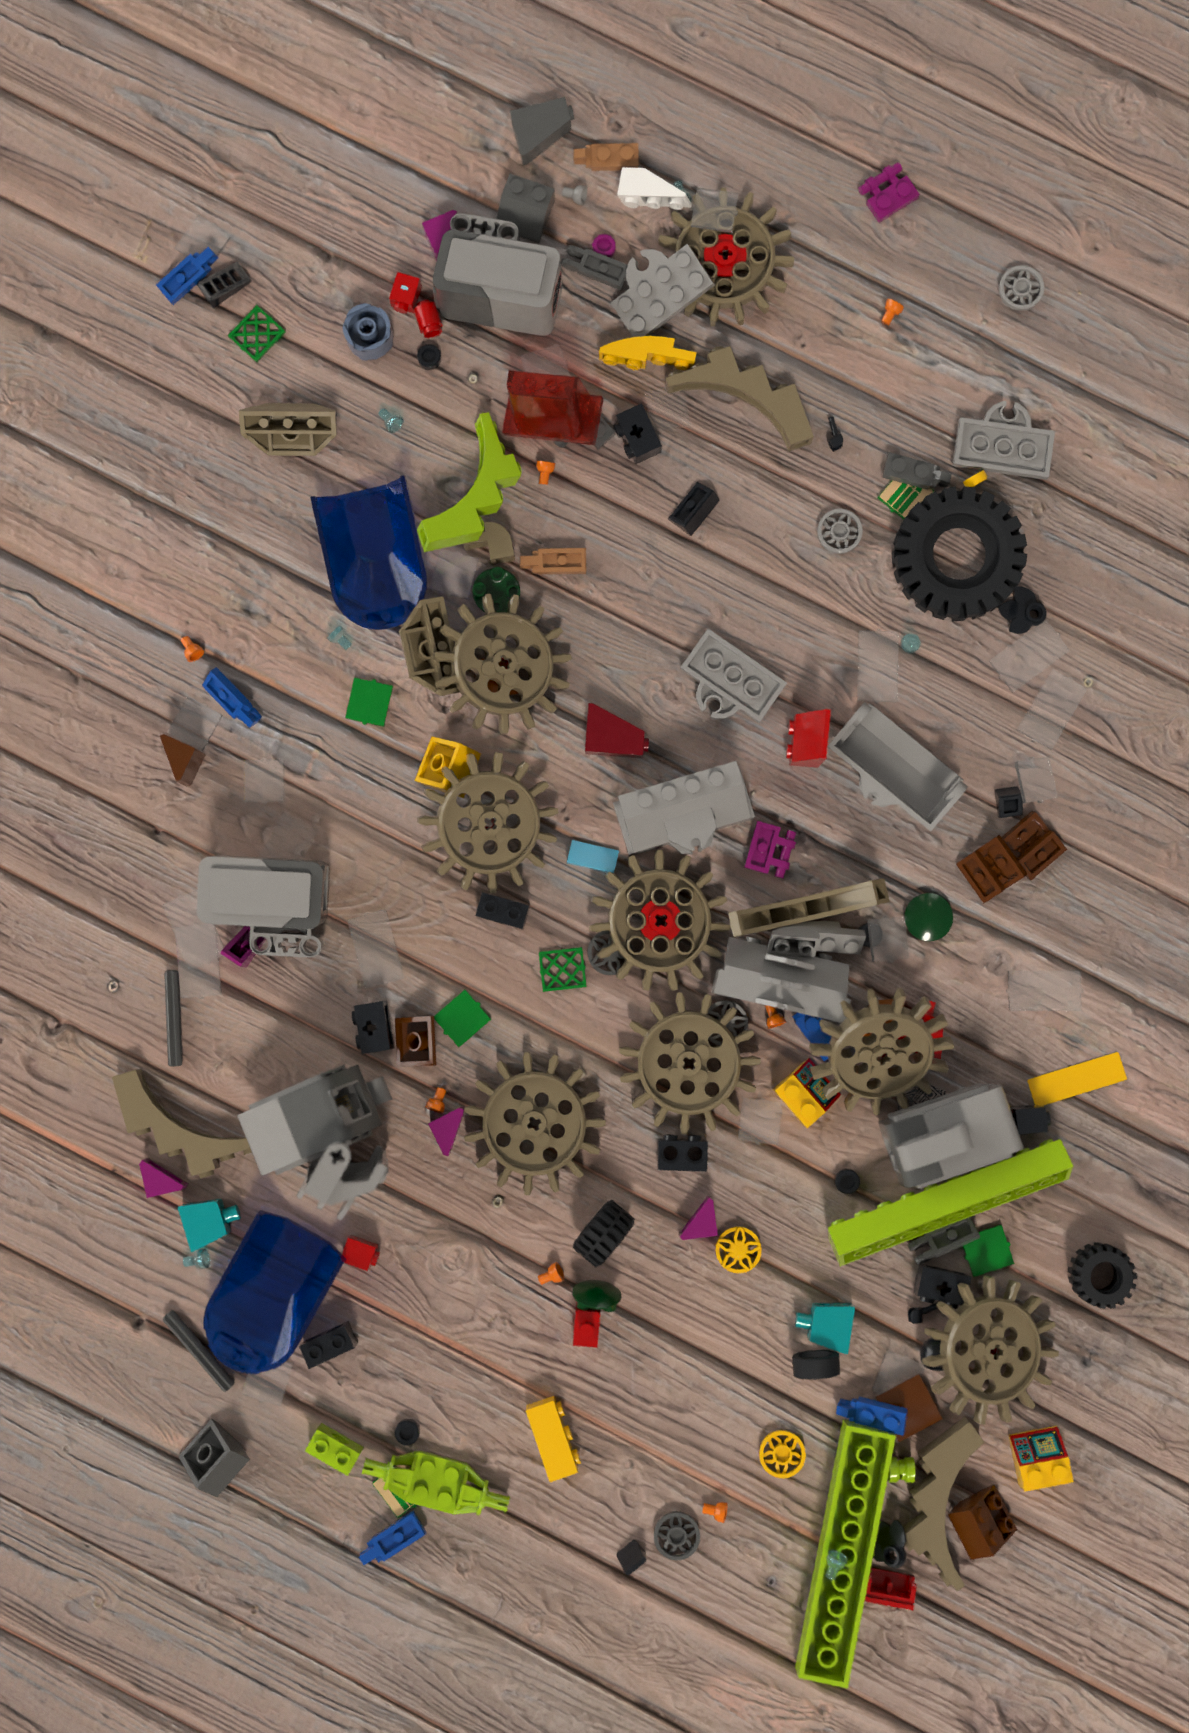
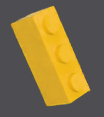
[525,1396,581,1482]

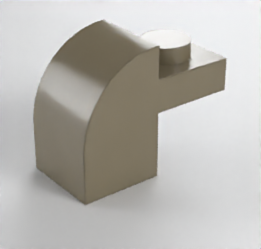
[463,522,515,565]

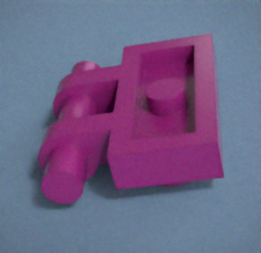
[858,162,920,223]
[744,821,796,879]

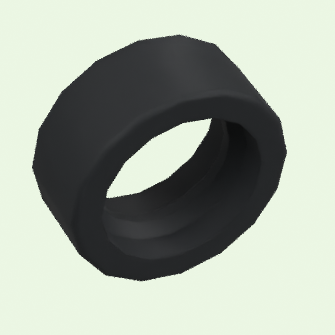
[792,1350,840,1380]

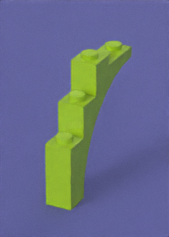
[417,412,521,552]

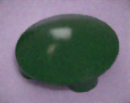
[472,567,520,613]
[904,893,953,942]
[572,1280,622,1312]

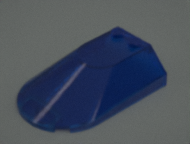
[310,475,427,630]
[203,1210,346,1374]

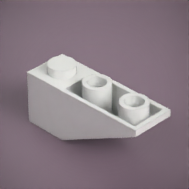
[617,167,692,210]

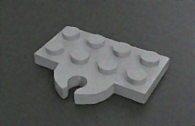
[611,244,715,337]
[952,401,1055,480]
[680,629,787,723]

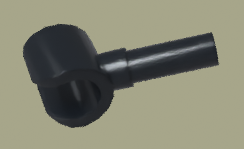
[827,417,843,452]
[908,1302,939,1324]

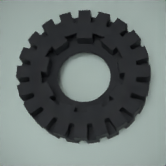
[892,486,1027,621]

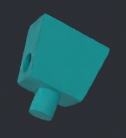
[177,1199,241,1252]
[795,1303,855,1354]

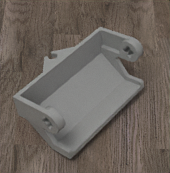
[828,702,968,831]
[613,761,755,856]
[711,937,851,1023]
[296,1142,389,1220]

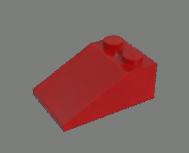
[786,709,831,768]

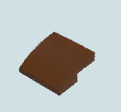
[1002,811,1067,881]
[956,834,1027,903]
[875,1374,942,1442]

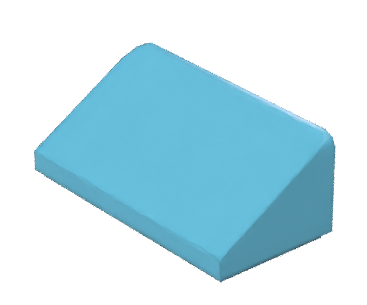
[567,840,619,873]

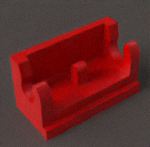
[865,1567,917,1611]

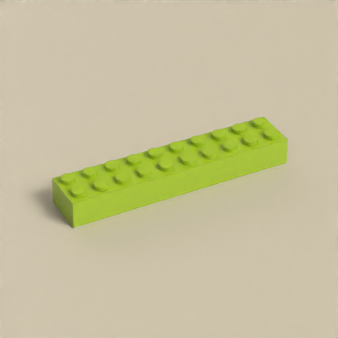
[828,1139,1073,1267]
[795,1419,896,1688]

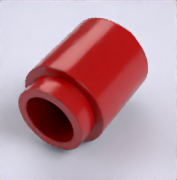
[413,300,443,338]

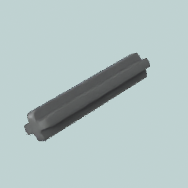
[164,970,182,1067]
[163,1310,235,1392]

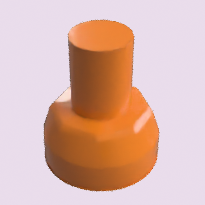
[881,298,904,325]
[536,461,556,485]
[181,636,204,662]
[765,1005,786,1029]
[425,1087,446,1114]
[538,1262,565,1285]
[702,1502,728,1523]

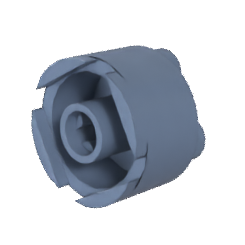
[343,303,394,361]

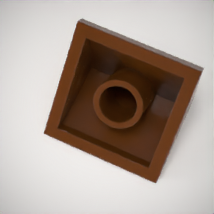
[160,734,205,787]
[395,1016,436,1067]

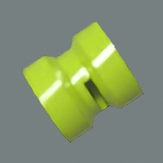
[888,1457,915,1483]

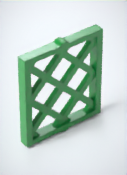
[228,305,286,363]
[539,947,587,992]

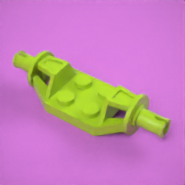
[362,1450,510,1515]

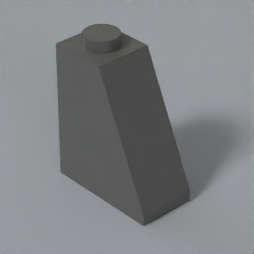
[510,97,574,166]

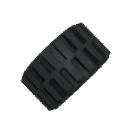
[573,1200,635,1267]
[1068,1242,1137,1309]

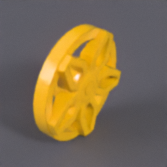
[715,1226,762,1273]
[759,1430,806,1478]

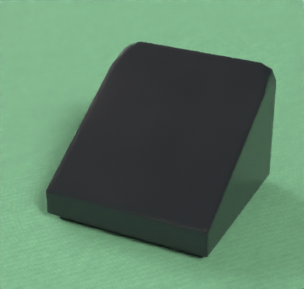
[995,786,1023,818]
[617,1539,647,1576]

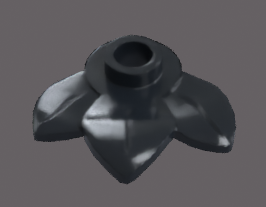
[998,586,1047,634]
[873,1520,907,1568]

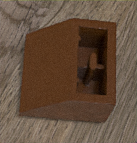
[947,1485,1017,1560]

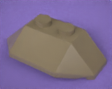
[239,403,337,456]
[399,596,460,696]

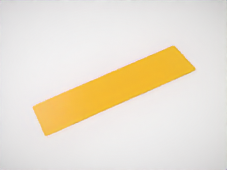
[1027,1052,1127,1106]

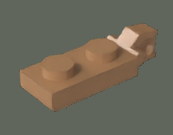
[573,143,639,171]
[520,548,586,575]

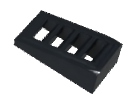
[197,262,252,309]

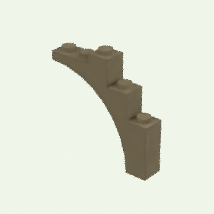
[665,346,814,451]
[728,878,890,937]
[112,1069,252,1179]
[903,1417,985,1591]

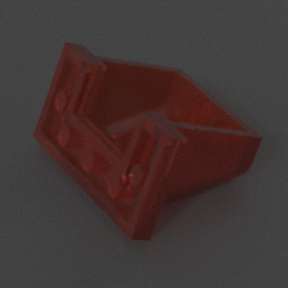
[502,370,604,445]

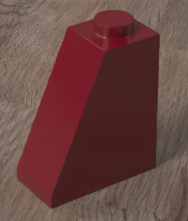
[585,703,649,758]

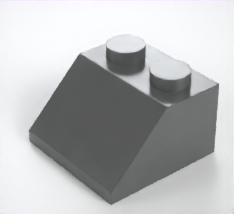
[497,173,555,244]
[178,1419,250,1497]

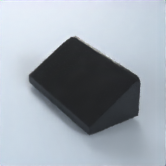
[668,482,719,536]

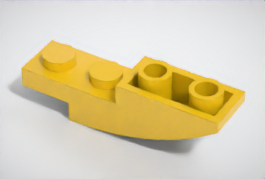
[599,336,697,370]

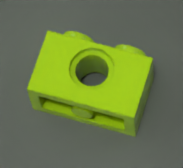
[305,1423,364,1476]

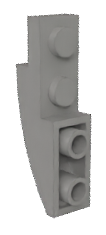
[767,921,866,957]

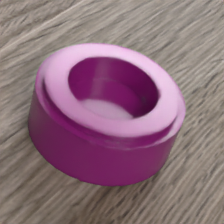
[592,234,616,258]

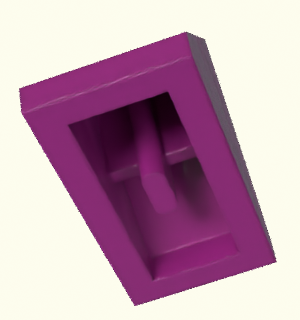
[422,210,457,261]
[220,926,266,968]
[428,1107,465,1156]
[139,1158,189,1198]
[678,1196,718,1240]

